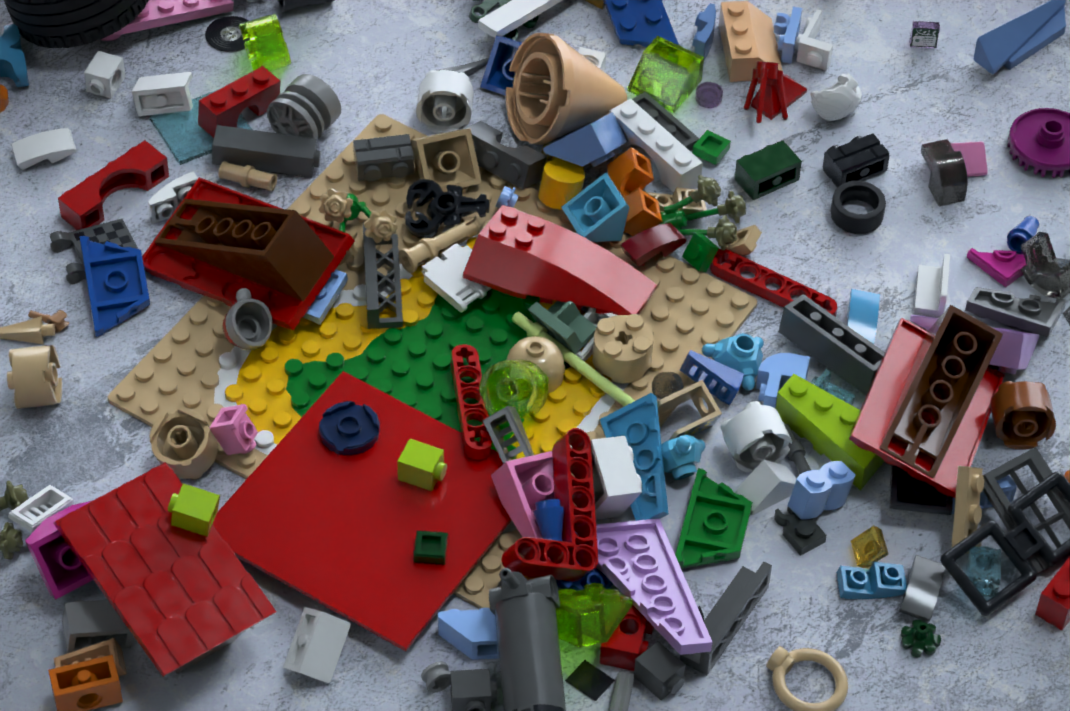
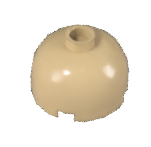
[505,336,565,396]

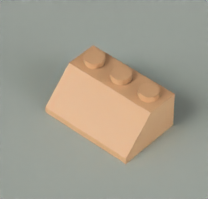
[719,1,783,82]

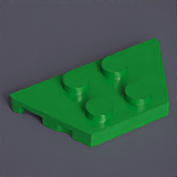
[675,468,753,569]

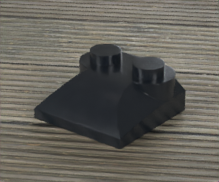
[890,465,953,515]

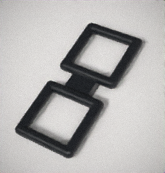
[940,471,1070,616]

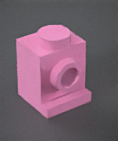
[210,404,258,455]

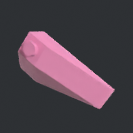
[491,451,555,563]

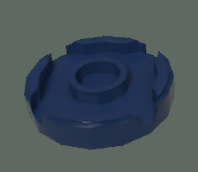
[319,401,380,455]

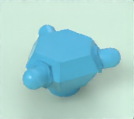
[702,333,764,391]
[661,435,706,480]

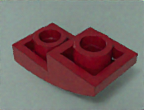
[620,223,687,267]

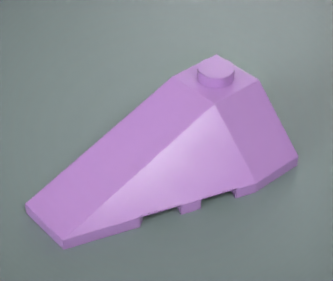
[910,315,1039,374]

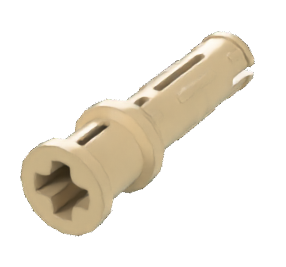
[399,217,481,273]

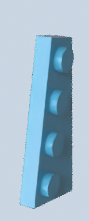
[599,393,669,521]

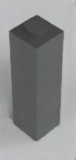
[212,125,321,178]

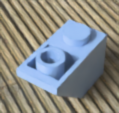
[438,608,499,660]

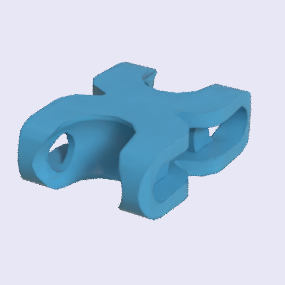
[0,24,29,87]

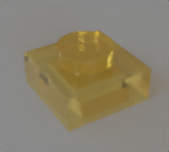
[850,525,889,568]

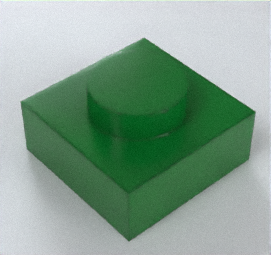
[692,130,731,165]
[682,232,719,272]

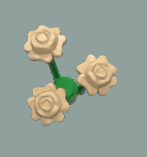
[319,188,398,265]

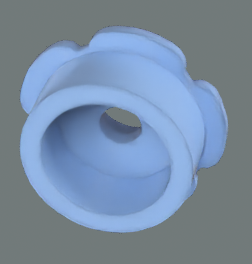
[495,186,519,208]

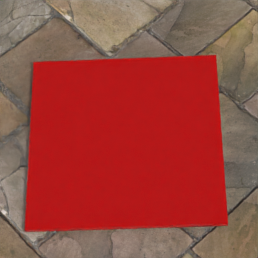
[212,371,512,651]

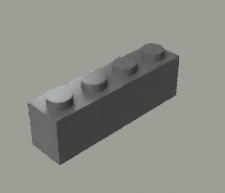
[778,294,885,396]

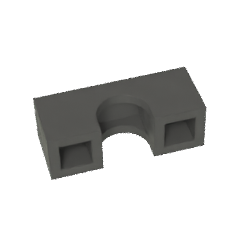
[463,121,548,190]

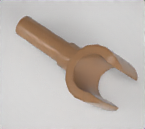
[28,310,70,333]

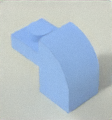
[756,353,810,408]

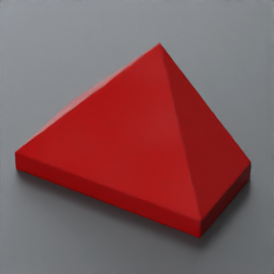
[751,74,807,120]

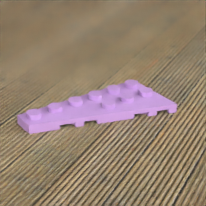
[575,519,712,655]

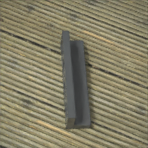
[363,222,403,329]
[680,562,772,676]

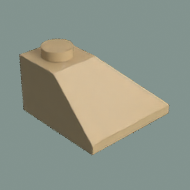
[410,128,482,192]

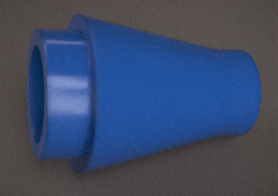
[1007,216,1040,254]
[533,499,564,541]

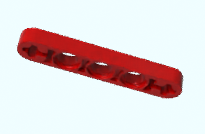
[709,249,838,317]
[451,344,492,460]

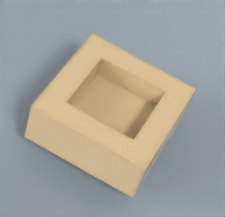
[726,225,762,256]

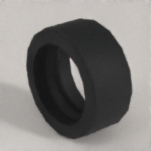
[830,181,886,234]

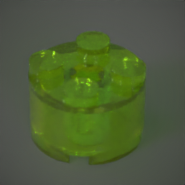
[238,14,291,72]
[479,359,549,419]

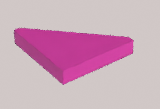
[967,248,1042,288]

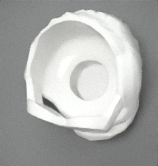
[810,73,862,121]

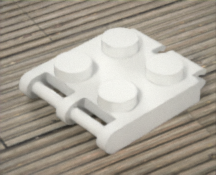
[421,243,492,313]

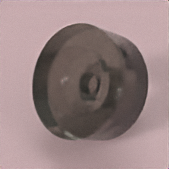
[652,371,684,400]

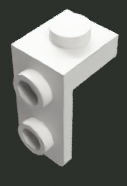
[794,9,833,71]

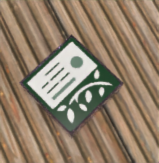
[909,21,940,48]

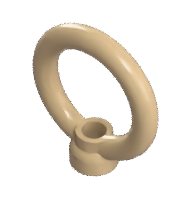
[766,646,848,711]

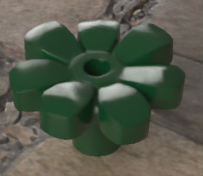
[901,620,941,658]

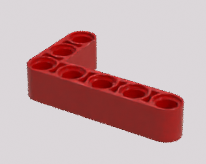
[502,428,598,582]

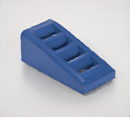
[680,350,744,405]

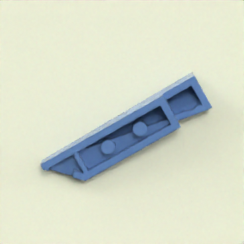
[973,0,1066,75]

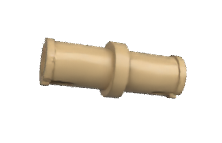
[218,161,277,191]

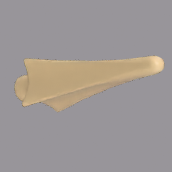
[0,316,55,345]

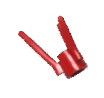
[744,61,788,124]

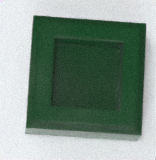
[414,530,448,565]

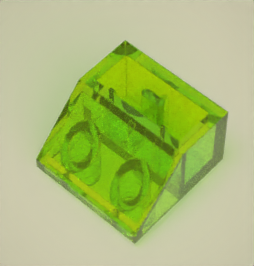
[627,36,704,113]
[556,583,633,648]

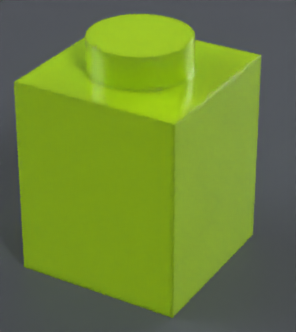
[397,439,447,491]
[168,483,220,537]

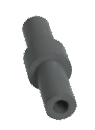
[785,424,811,474]

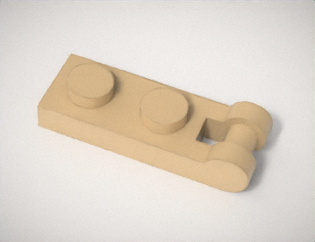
[952,466,984,554]

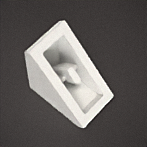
[735,460,797,515]

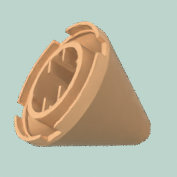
[506,33,627,145]

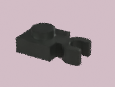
[774,507,827,556]

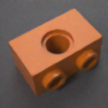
[48,654,123,711]

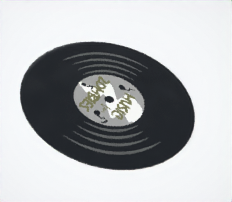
[205,16,256,52]

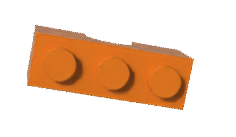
[607,147,662,236]

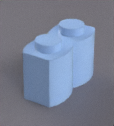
[787,461,856,520]

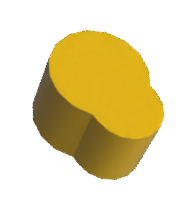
[538,157,585,210]

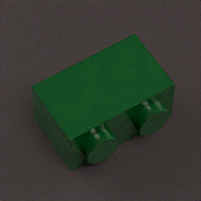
[734,140,802,200]

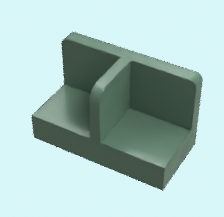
[528,301,597,354]

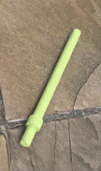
[512,311,635,407]

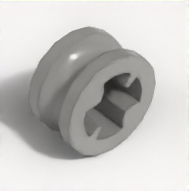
[421,661,450,693]

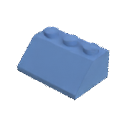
[543,112,628,167]

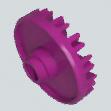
[1007,108,1070,178]

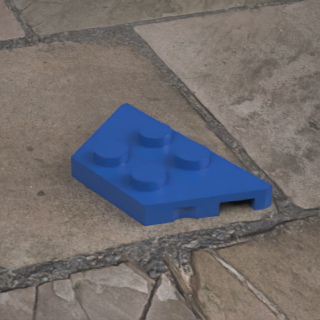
[603,0,679,51]
[80,236,150,337]

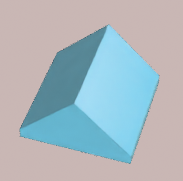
[561,172,629,242]

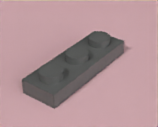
[632,92,699,151]

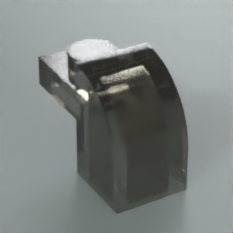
[921,139,968,207]
[1021,232,1070,299]

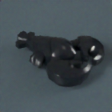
[405,179,490,238]

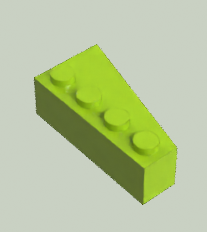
[775,374,884,491]

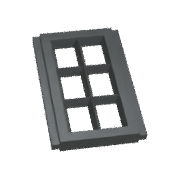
[983,448,1070,574]

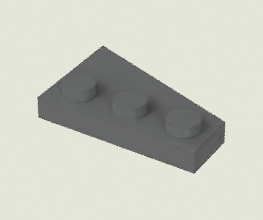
[965,287,1066,337]

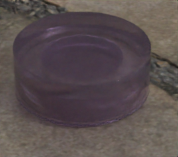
[695,82,723,108]

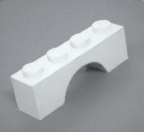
[609,98,703,193]

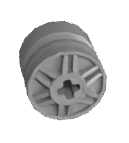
[267,74,341,139]

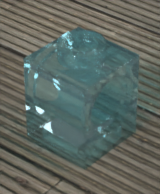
[965,546,1001,597]

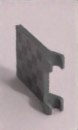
[50,219,138,284]

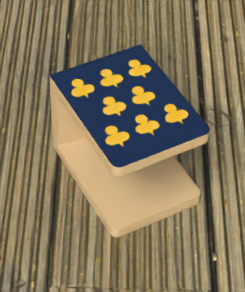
[657,380,722,440]

